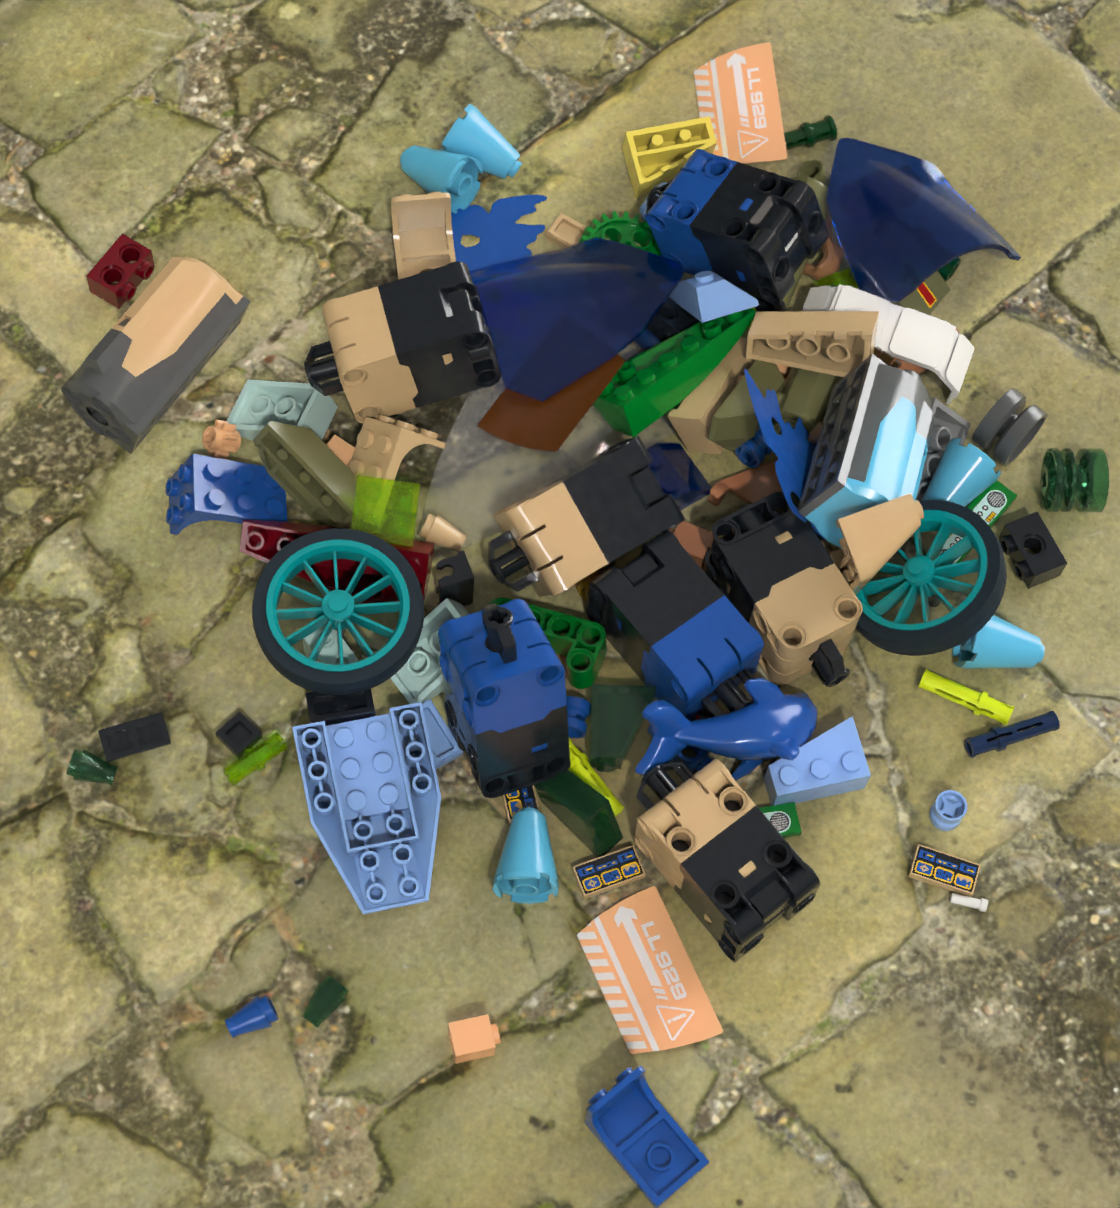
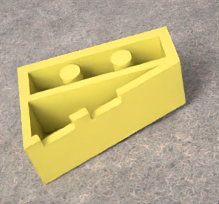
[622,116,717,199]

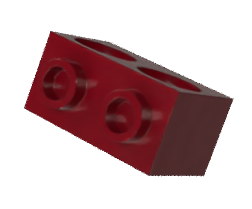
[86,234,155,309]

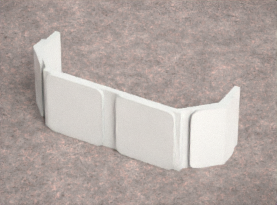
[802,284,975,405]

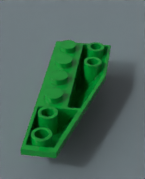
[593,308,756,437]

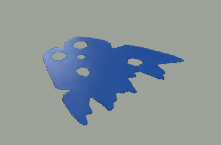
[451,195,547,339]
[744,369,826,540]

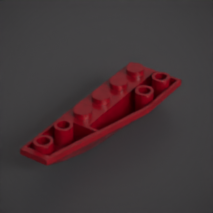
[239,520,435,604]

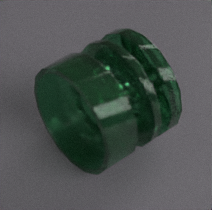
[1040,448,1109,512]

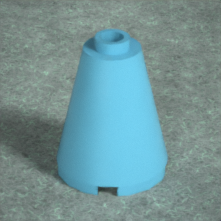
[439,104,522,180]
[400,145,483,213]
[922,438,1001,507]
[952,615,1045,669]
[493,807,559,904]

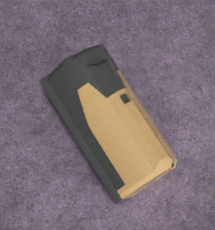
[61,257,251,454]

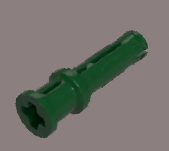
[784,115,837,150]

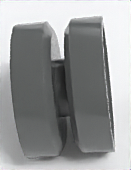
[972,388,1048,467]

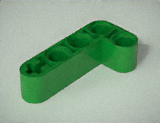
[489,597,607,689]

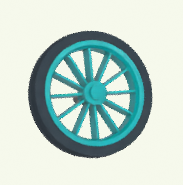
[856,500,1007,656]
[252,528,424,695]

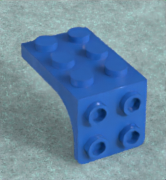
[165,454,287,535]
[584,1065,709,1208]

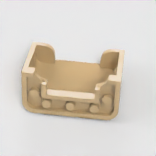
[821,493,924,595]

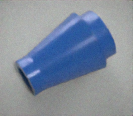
[225,995,278,1038]

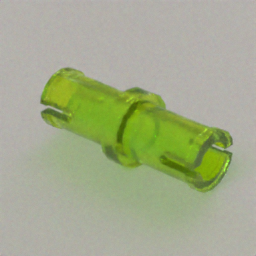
[222,732,288,786]

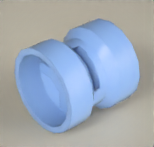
[929,790,967,831]

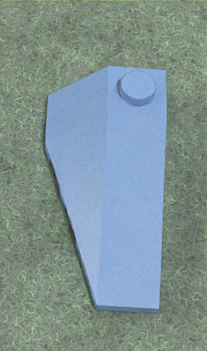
[661,271,759,323]

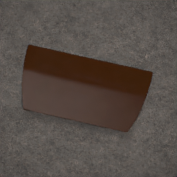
[478,315,625,452]

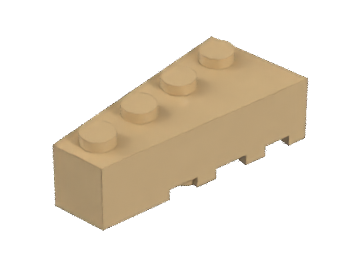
[746,311,879,377]
[667,337,756,455]

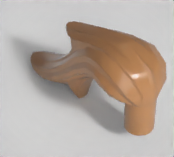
[803,215,846,283]

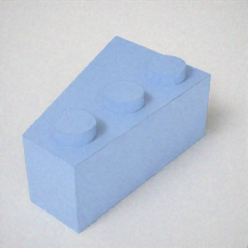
[764,716,871,806]

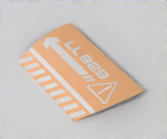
[694,42,788,163]
[577,886,723,1054]

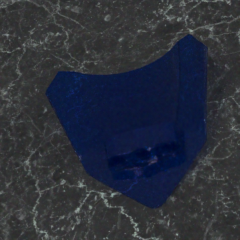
[826,138,1021,303]
[470,237,684,402]

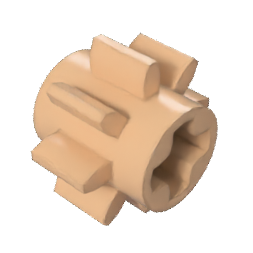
[202,420,241,459]

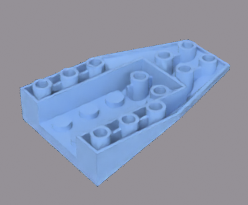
[292,702,441,915]

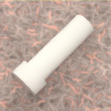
[950,893,988,912]

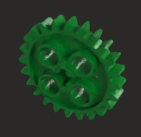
[577,211,671,301]

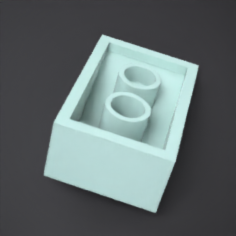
[227,380,338,441]
[391,598,470,704]

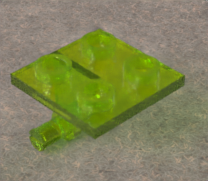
[351,475,420,547]

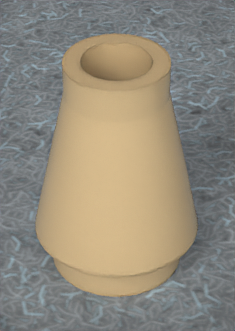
[419,513,467,552]

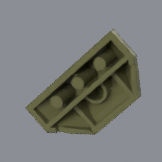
[708,360,785,452]
[253,421,360,529]

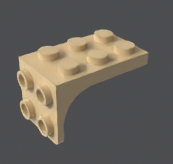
[391,192,456,280]
[348,414,446,526]

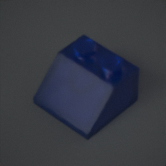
[647,443,712,510]

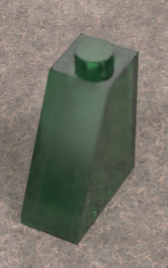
[589,684,656,772]
[534,770,623,857]

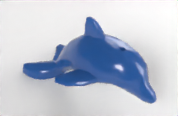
[635,678,818,780]

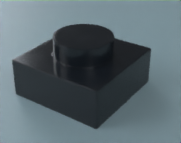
[216,712,263,759]

